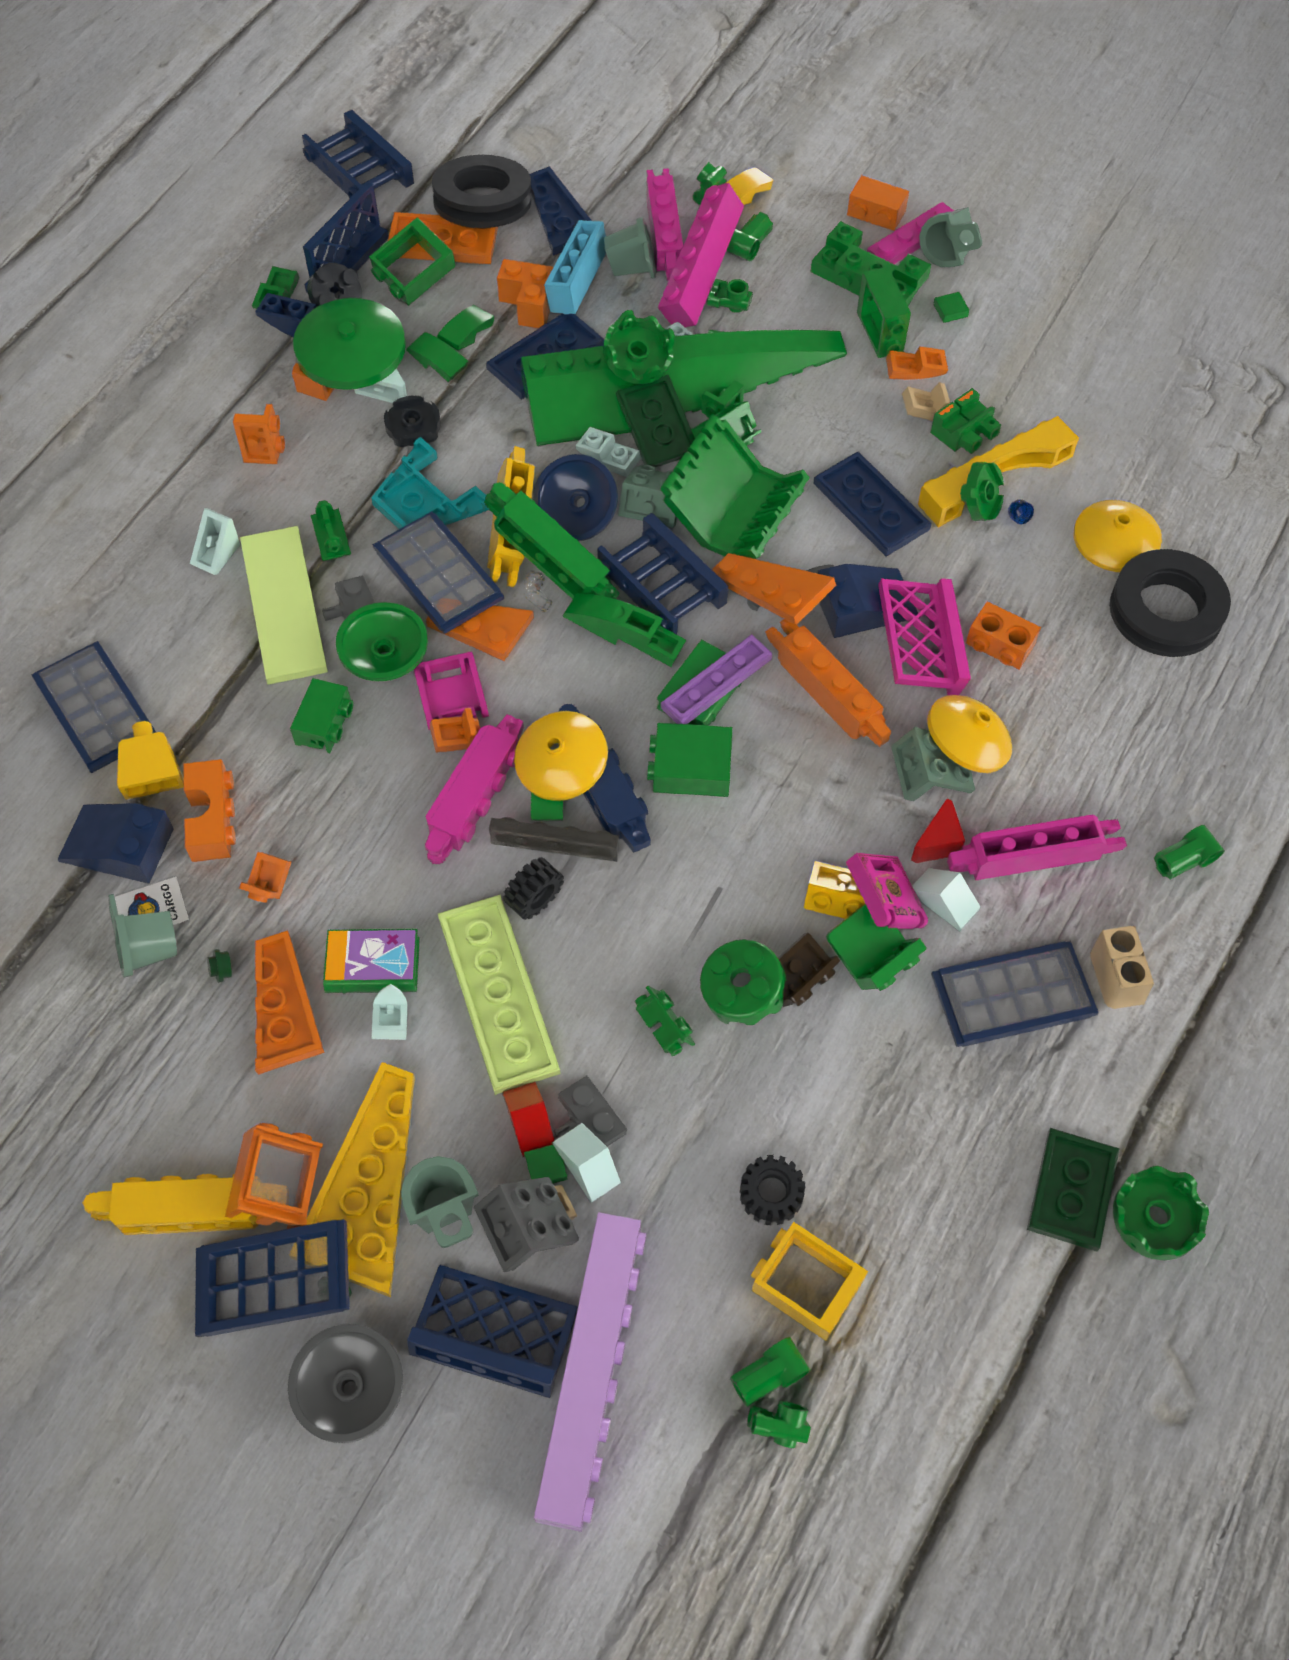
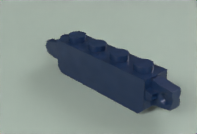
[559,704,651,853]

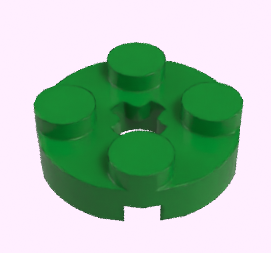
[960,462,1004,521]

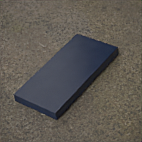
[486,313,604,400]
[813,451,932,557]

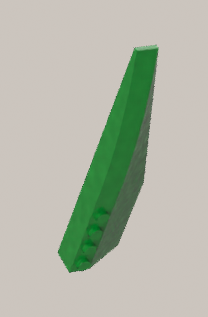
[521,330,847,446]

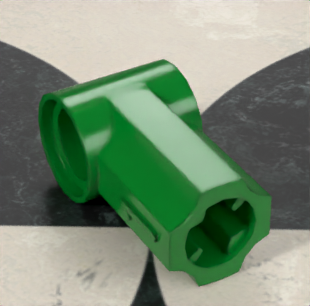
[726,212,773,262]
[1154,825,1225,880]
[730,1337,811,1407]

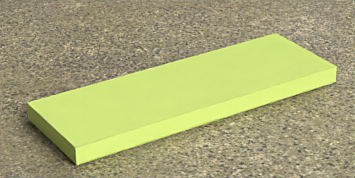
[240,526,328,685]
[438,895,561,1095]

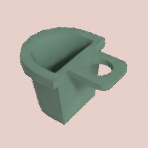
[919,207,983,267]
[604,217,657,279]
[108,894,177,978]
[401,1156,479,1248]

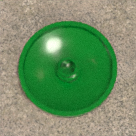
[293,298,406,390]

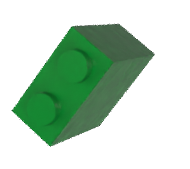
[647,723,733,797]

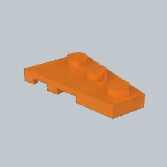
[426,598,534,661]

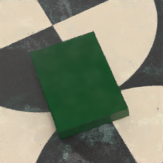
[616,375,695,468]
[1027,1128,1120,1252]

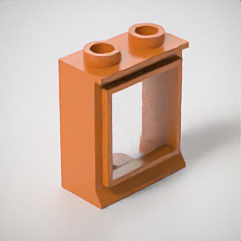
[225,1123,323,1229]

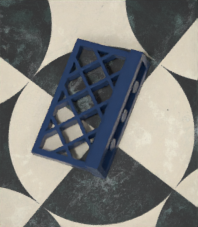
[303,182,389,295]
[407,1265,578,1398]

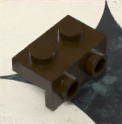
[778,932,840,1007]

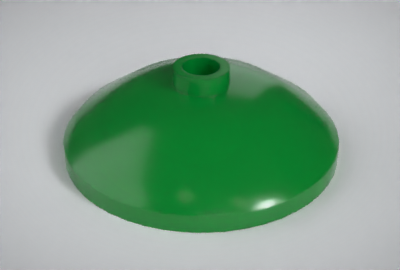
[336,602,428,681]

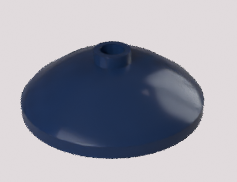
[533,454,618,542]

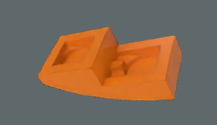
[886,346,948,380]

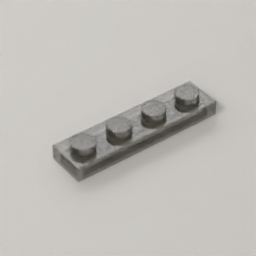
[489,817,619,862]

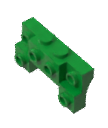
[810,221,931,306]

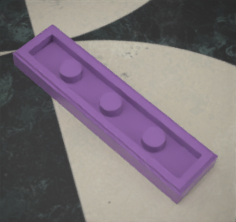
[661,634,773,724]

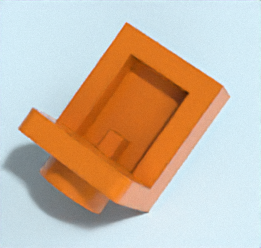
[429,708,480,753]
[239,852,292,903]

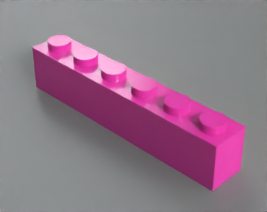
[658,183,744,328]

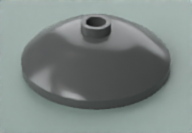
[288,1324,403,1443]

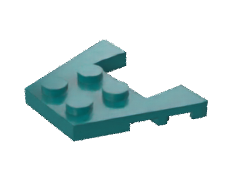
[371,437,489,531]

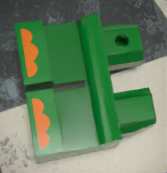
[930,388,1001,454]

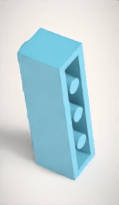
[544,220,606,314]

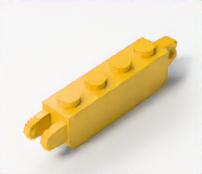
[487,446,535,588]
[82,1173,289,1235]

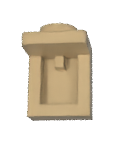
[902,382,950,421]

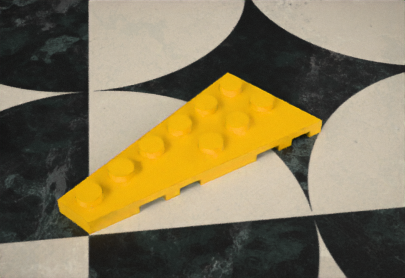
[289,1062,415,1298]

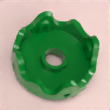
[603,310,675,384]
[700,939,786,1025]
[1113,1166,1209,1261]

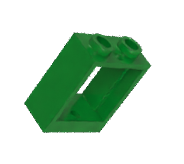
[369,217,456,306]
[857,267,911,358]

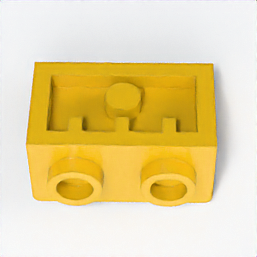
[804,861,865,919]

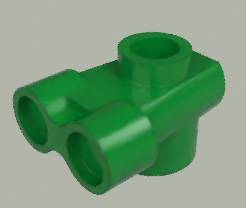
[693,162,727,205]
[707,279,753,313]
[747,1401,811,1448]

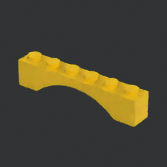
[918,416,1079,528]

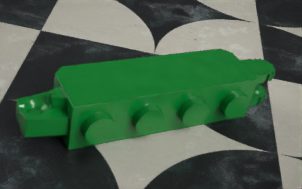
[484,482,620,599]

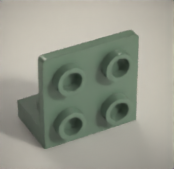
[618,465,677,528]
[891,727,975,801]

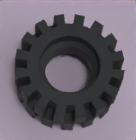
[503,857,564,920]
[739,1155,806,1226]

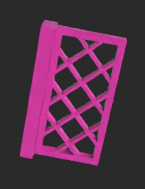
[878,578,971,695]

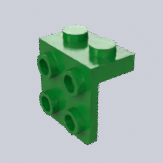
[826,904,927,991]

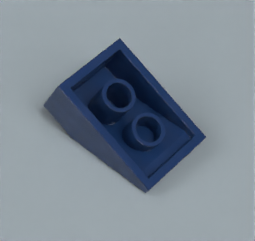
[818,564,918,638]
[58,803,174,884]

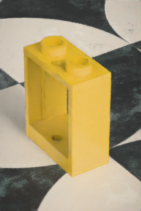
[751,1221,868,1341]

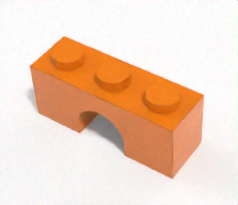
[183,759,236,862]

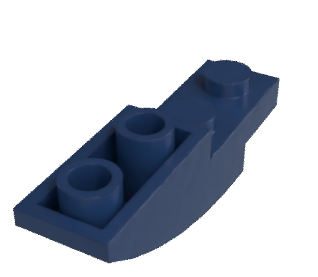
[255,293,317,338]

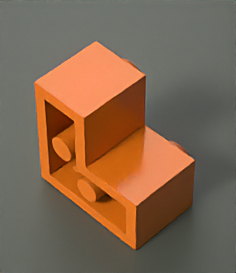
[497,259,553,328]

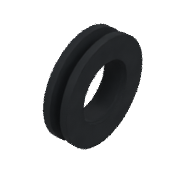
[432,155,531,228]
[1109,549,1231,657]

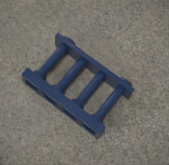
[302,109,414,209]
[597,513,728,634]

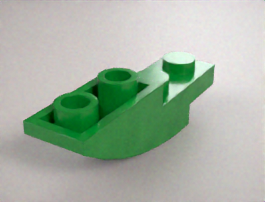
[563,593,686,667]

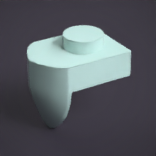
[372,984,407,1040]

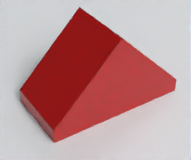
[911,798,965,863]
[502,1082,555,1157]

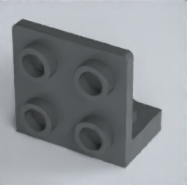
[474,1177,579,1272]

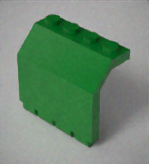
[660,415,810,559]

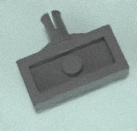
[322,575,375,621]
[554,1075,627,1147]

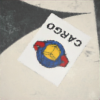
[115,877,189,925]

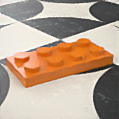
[388,212,498,265]

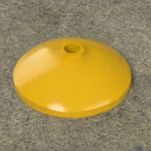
[1073,500,1162,572]
[927,695,1012,773]
[514,711,608,801]

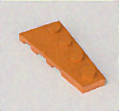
[711,553,836,625]
[255,931,325,1075]

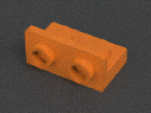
[233,404,285,464]

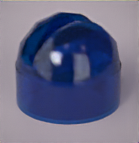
[1008,499,1034,524]

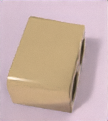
[1090,926,1154,1009]

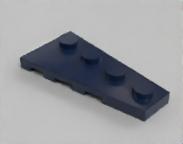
[530,166,592,256]

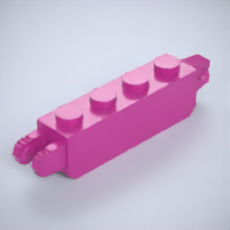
[647,168,683,281]
[425,714,524,865]
[947,814,1127,881]

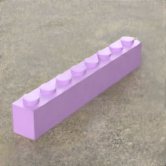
[534,1212,647,1532]

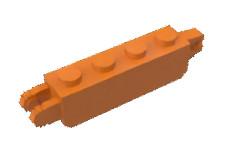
[765,619,891,747]

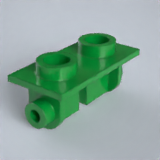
[311,500,351,561]
[635,986,695,1056]

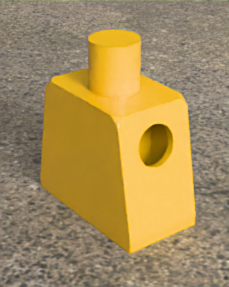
[117,721,184,800]

